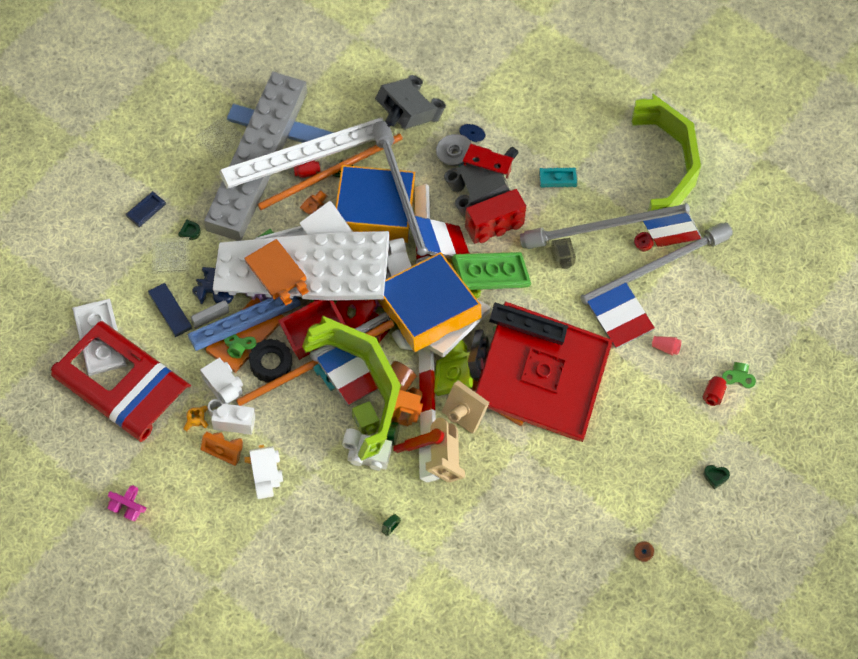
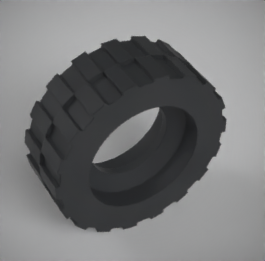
[249,339,292,383]

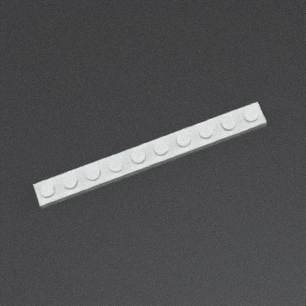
[219,117,384,189]

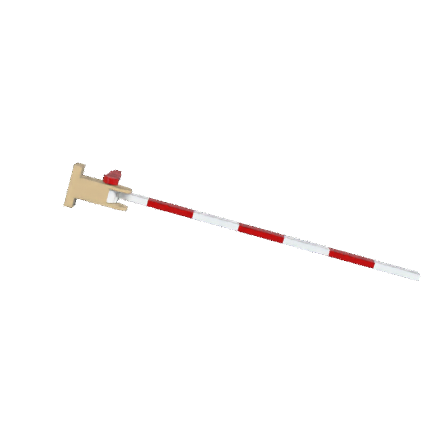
[393,184,465,482]

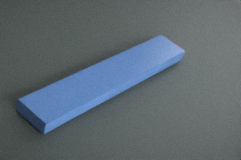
[227,104,334,143]
[187,296,301,351]

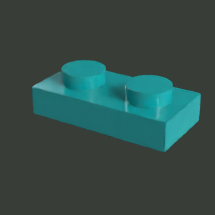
[539,168,577,188]

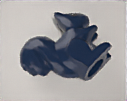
[192,267,234,304]

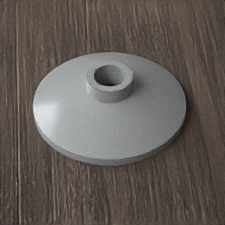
[436,134,471,166]

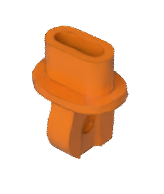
[300,190,328,214]

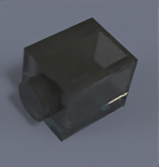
[551,237,576,269]

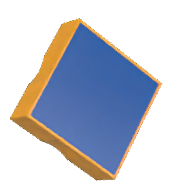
[336,165,415,243]
[377,252,482,352]

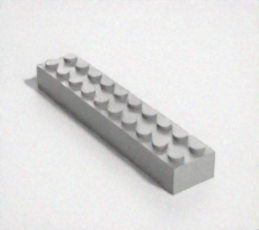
[204,71,307,241]

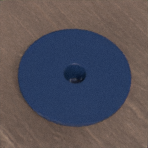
[459,124,486,142]

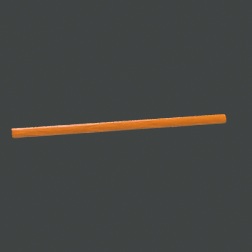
[257,133,403,210]
[236,320,394,406]

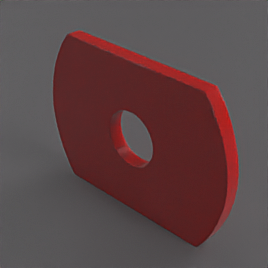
[335,300,376,329]

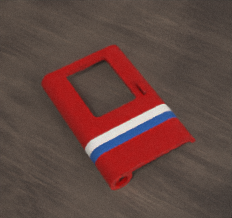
[51,321,191,442]

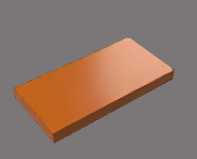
[205,297,284,373]

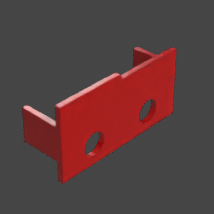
[462,143,514,179]

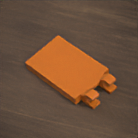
[244,239,309,306]

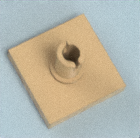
[442,380,490,434]

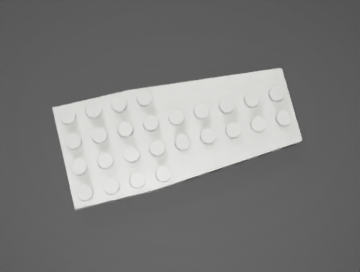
[213,231,389,300]

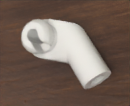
[392,330,413,351]

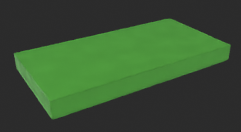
[452,252,531,290]

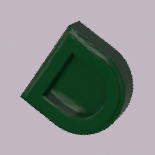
[178,219,201,240]
[382,514,401,536]

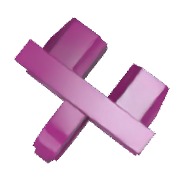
[107,485,147,521]

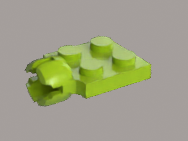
[434,340,473,396]

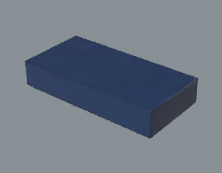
[126,191,166,227]

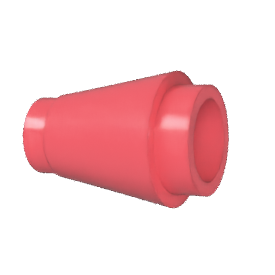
[652,336,682,356]

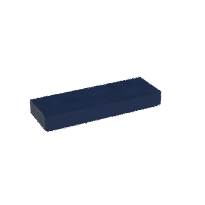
[148,283,192,337]

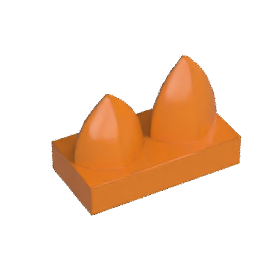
[201,431,243,466]

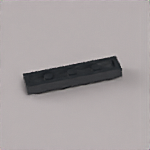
[489,302,568,345]

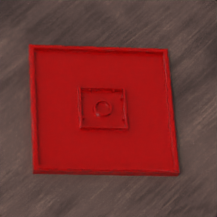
[475,301,613,442]

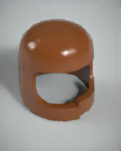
[391,361,417,391]

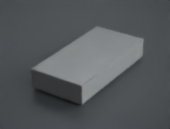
[191,300,229,329]

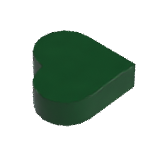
[387,421,400,446]
[703,465,730,490]

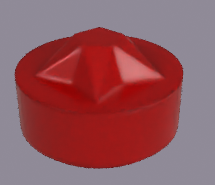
[634,232,654,251]

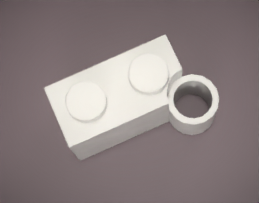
[386,238,411,279]
[200,358,243,404]
[208,399,255,435]
[342,429,392,471]
[249,446,283,499]

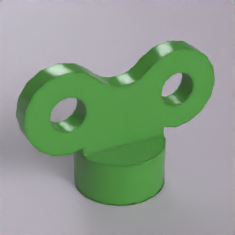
[224,334,257,359]
[722,362,756,388]

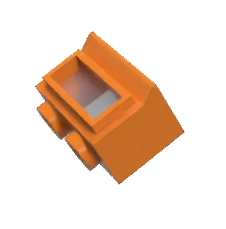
[391,390,423,427]

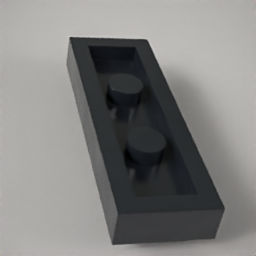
[468,329,489,378]

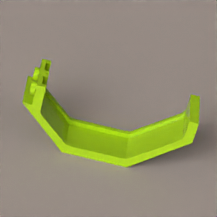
[631,94,701,211]
[302,316,401,461]

